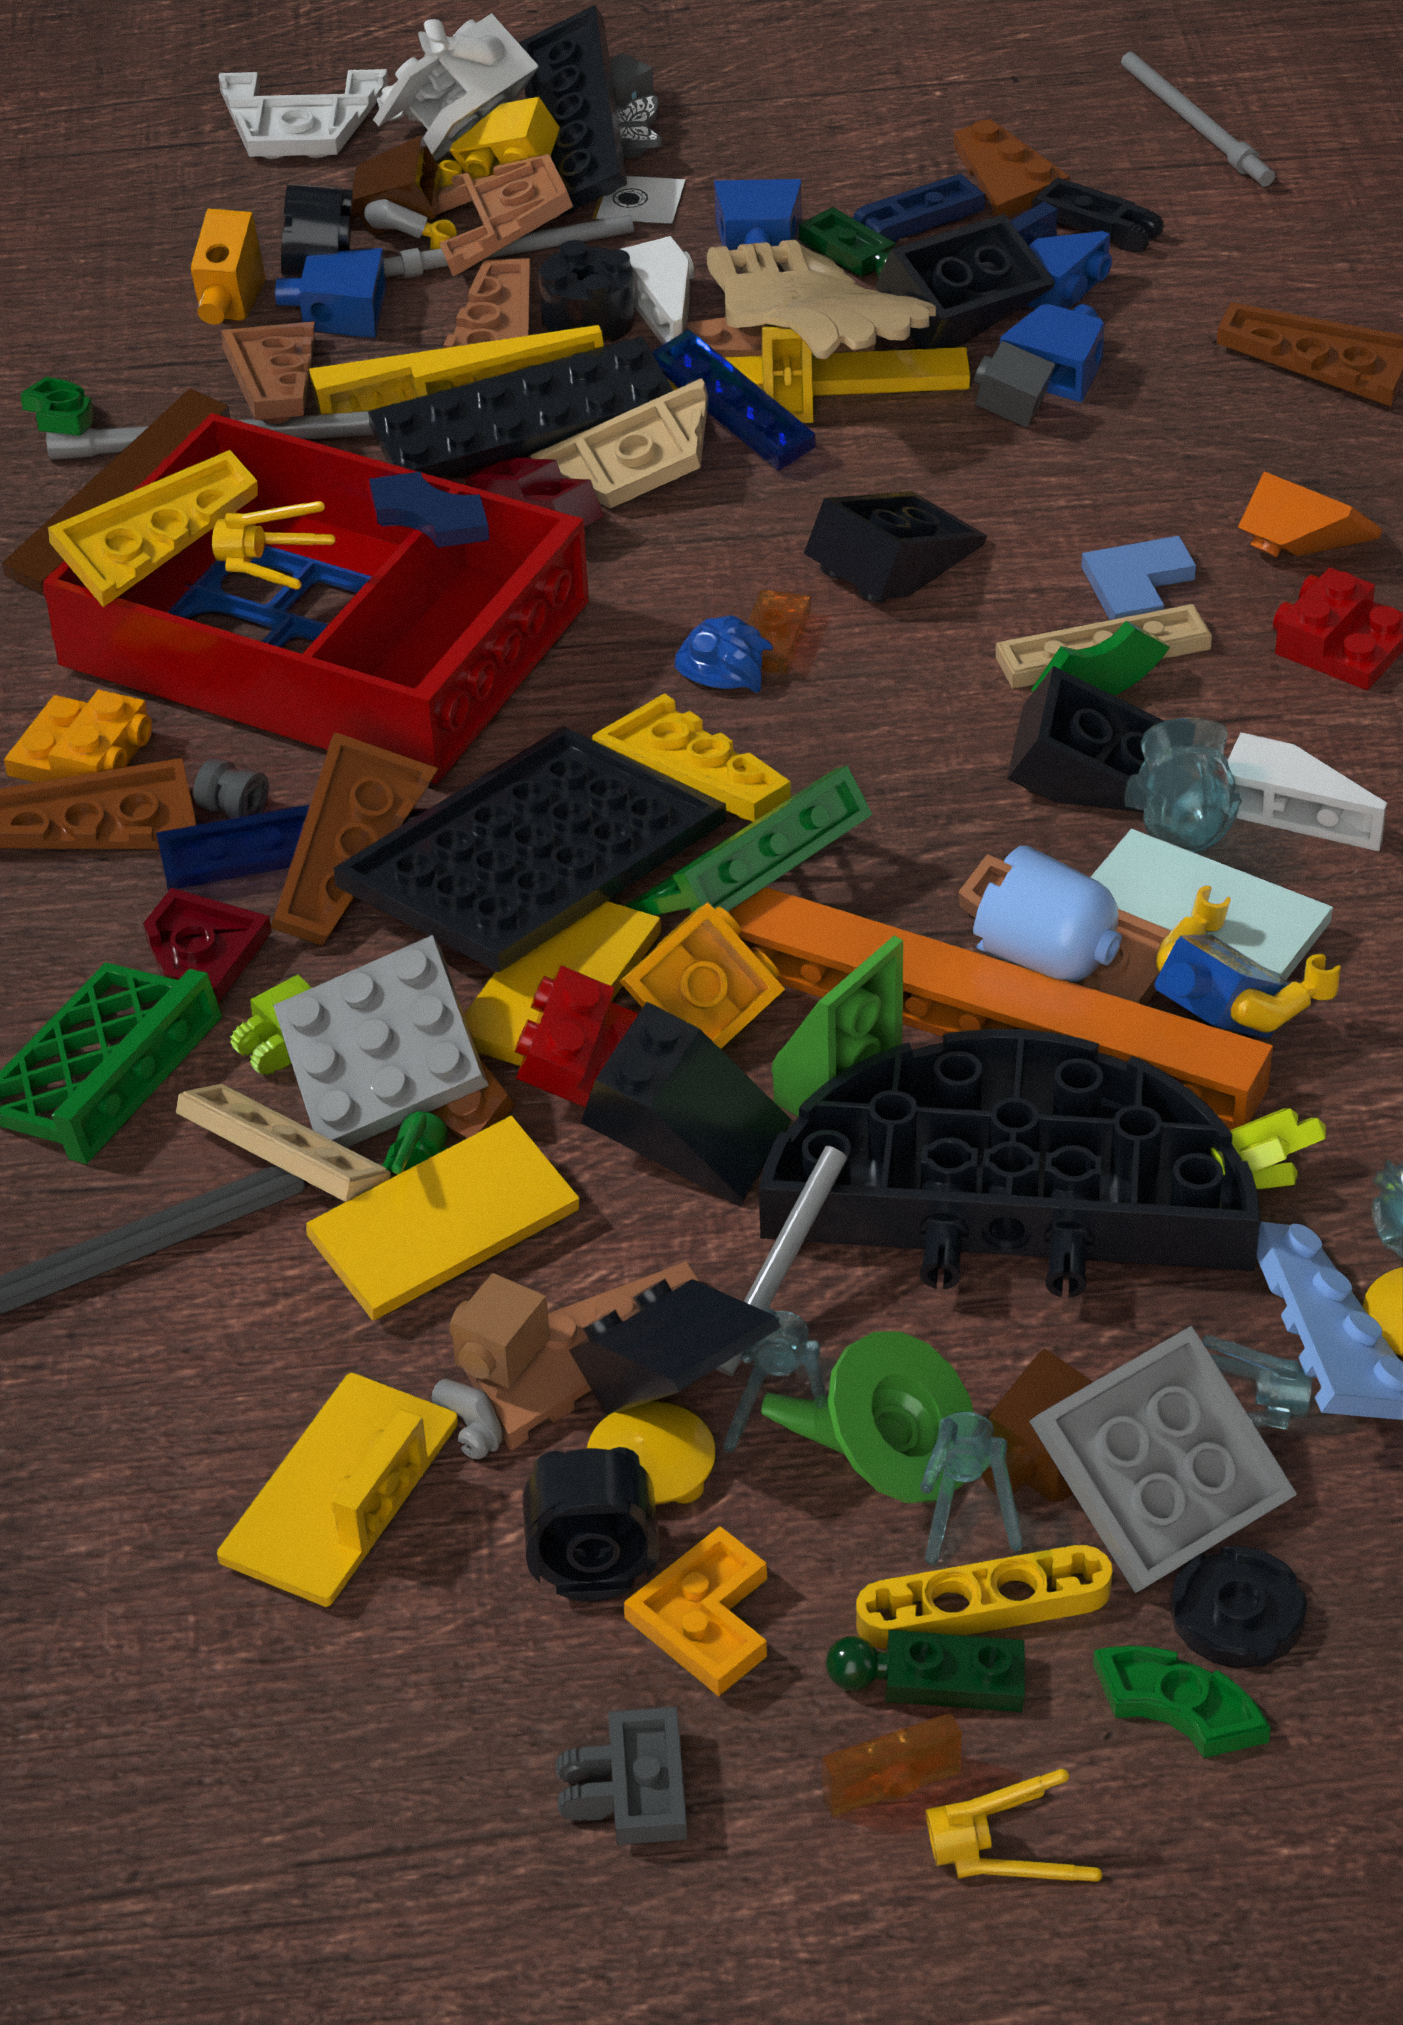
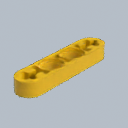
[856,1545,1112,1649]

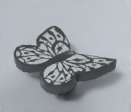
[616,95,662,158]

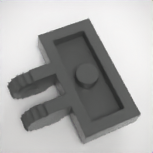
[556,1706,687,1845]

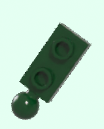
[799,207,895,279]
[826,1630,1025,1712]

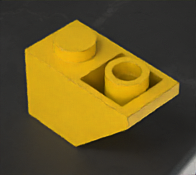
[450,97,560,180]

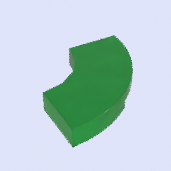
[20,377,94,436]
[1031,621,1170,696]
[1093,1646,1271,1758]

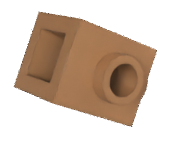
[449,1273,550,1389]

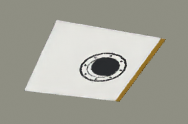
[592,176,686,224]

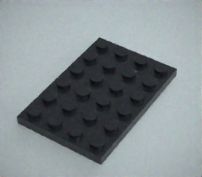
[334,726,726,973]

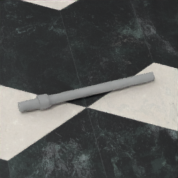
[1121,52,1275,187]
[384,215,634,279]

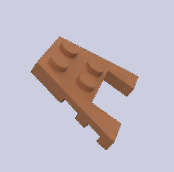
[436,154,573,276]

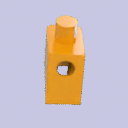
[191,208,266,325]

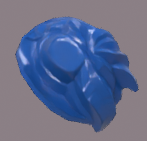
[674,615,774,693]

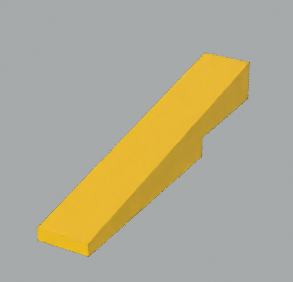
[309,325,604,414]

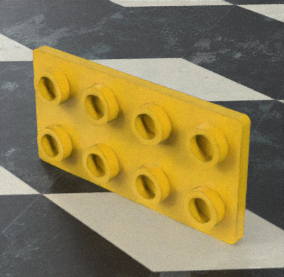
[217,1373,458,1607]

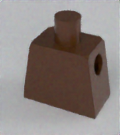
[982,1348,1093,1502]

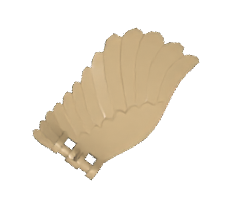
[707,240,936,359]

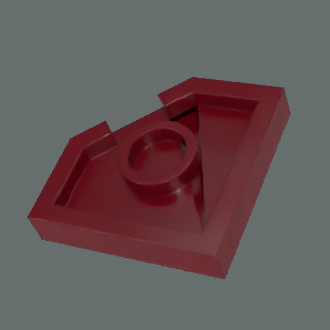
[143,888,272,1004]

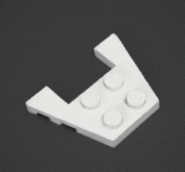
[219,69,389,159]

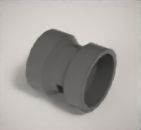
[193,756,269,824]

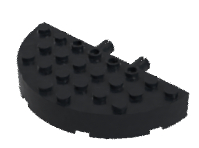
[759,1029,1260,1298]

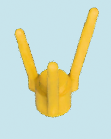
[212,501,336,590]
[926,1769,1103,1882]

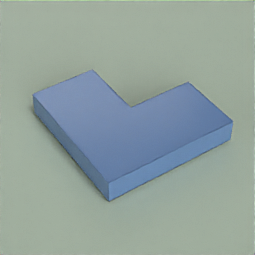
[1081,536,1196,620]

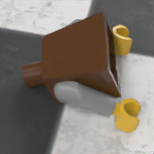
[350,135,462,250]

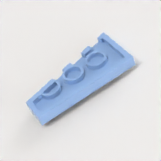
[1256,1222,1403,1420]

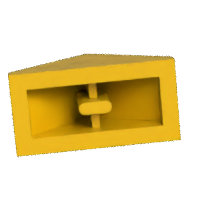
[762,327,813,424]

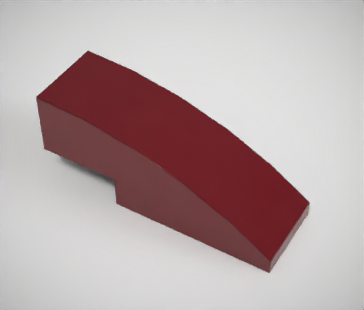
[464,458,604,527]

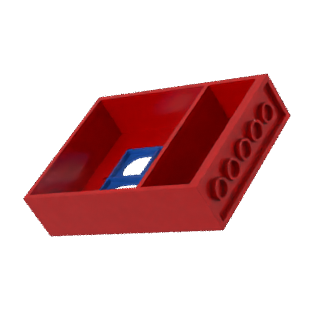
[43,413,589,784]

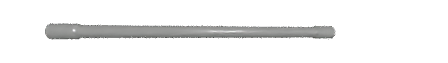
[46,411,374,460]

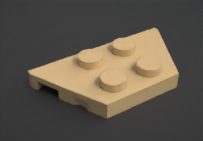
[530,378,709,509]

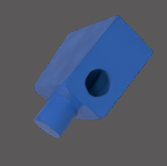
[714,179,802,250]
[275,248,387,338]
[999,304,1105,402]

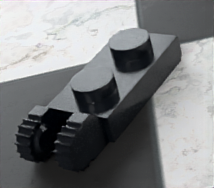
[1032,177,1165,253]

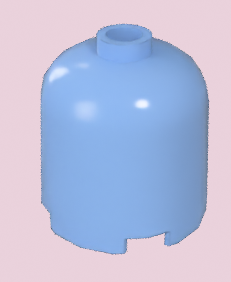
[973,845,1122,983]

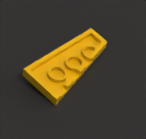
[48,450,258,607]

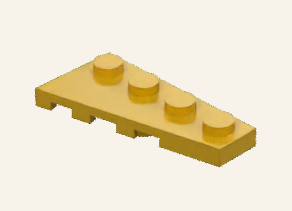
[592,693,791,822]

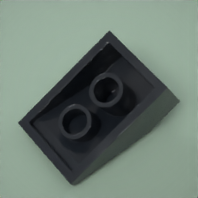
[875,214,1055,349]
[804,491,987,603]
[1007,666,1195,816]
[581,1002,792,1206]
[569,1278,781,1416]

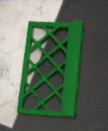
[625,765,873,915]
[0,962,222,1164]

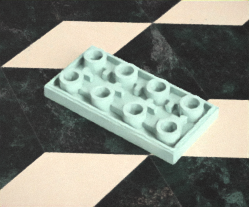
[1091,829,1333,980]

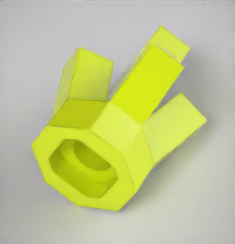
[1211,1108,1326,1190]

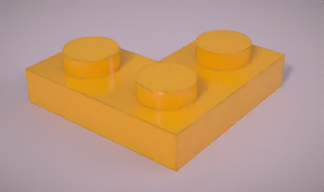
[624,1526,767,1696]

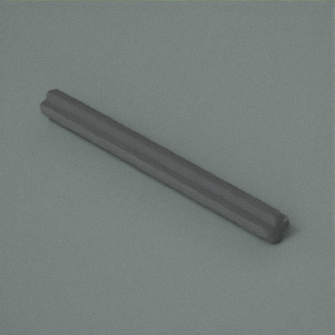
[0,1165,305,1315]

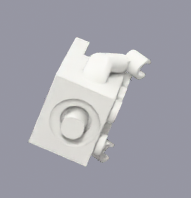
[373,13,539,162]

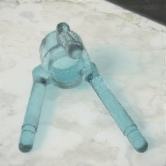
[723,1309,828,1453]
[1202,1335,1313,1429]
[920,1412,1023,1565]

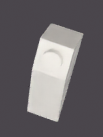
[620,236,694,360]
[1218,732,1387,851]

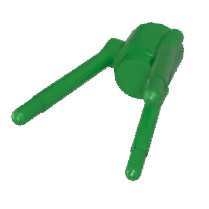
[382,1111,448,1179]

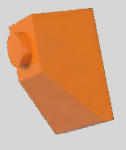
[1238,471,1383,558]

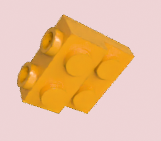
[4,689,152,783]
[619,902,785,1049]

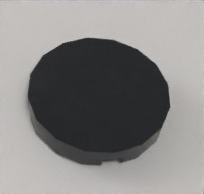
[1170,1545,1307,1668]

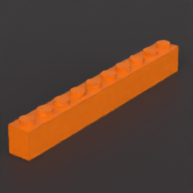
[728,887,1273,1130]

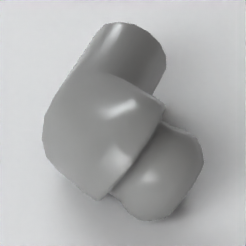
[432,1379,503,1459]

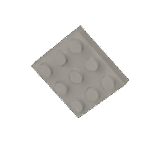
[273,935,489,1148]
[1029,1325,1297,1593]

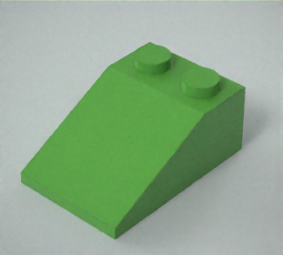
[772,936,903,1117]

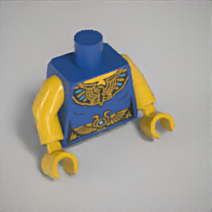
[1154,885,1341,1039]

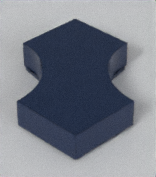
[369,472,489,548]

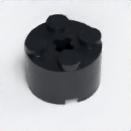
[281,184,353,278]
[538,240,635,342]
[522,1447,660,1601]

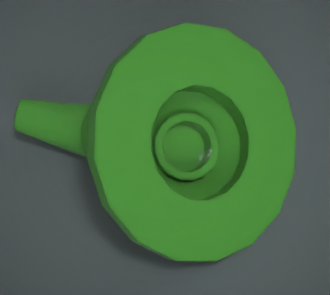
[761,1331,978,1504]

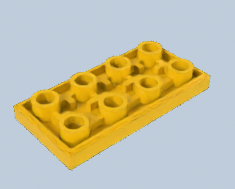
[464,901,661,1066]
[306,1115,580,1321]

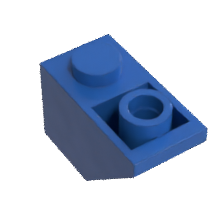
[1026,231,1112,309]

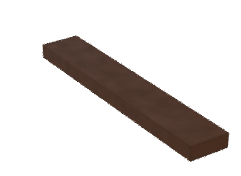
[2,388,230,595]

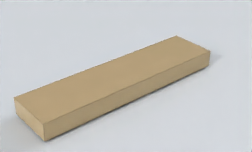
[996,604,1212,689]
[176,1084,391,1202]

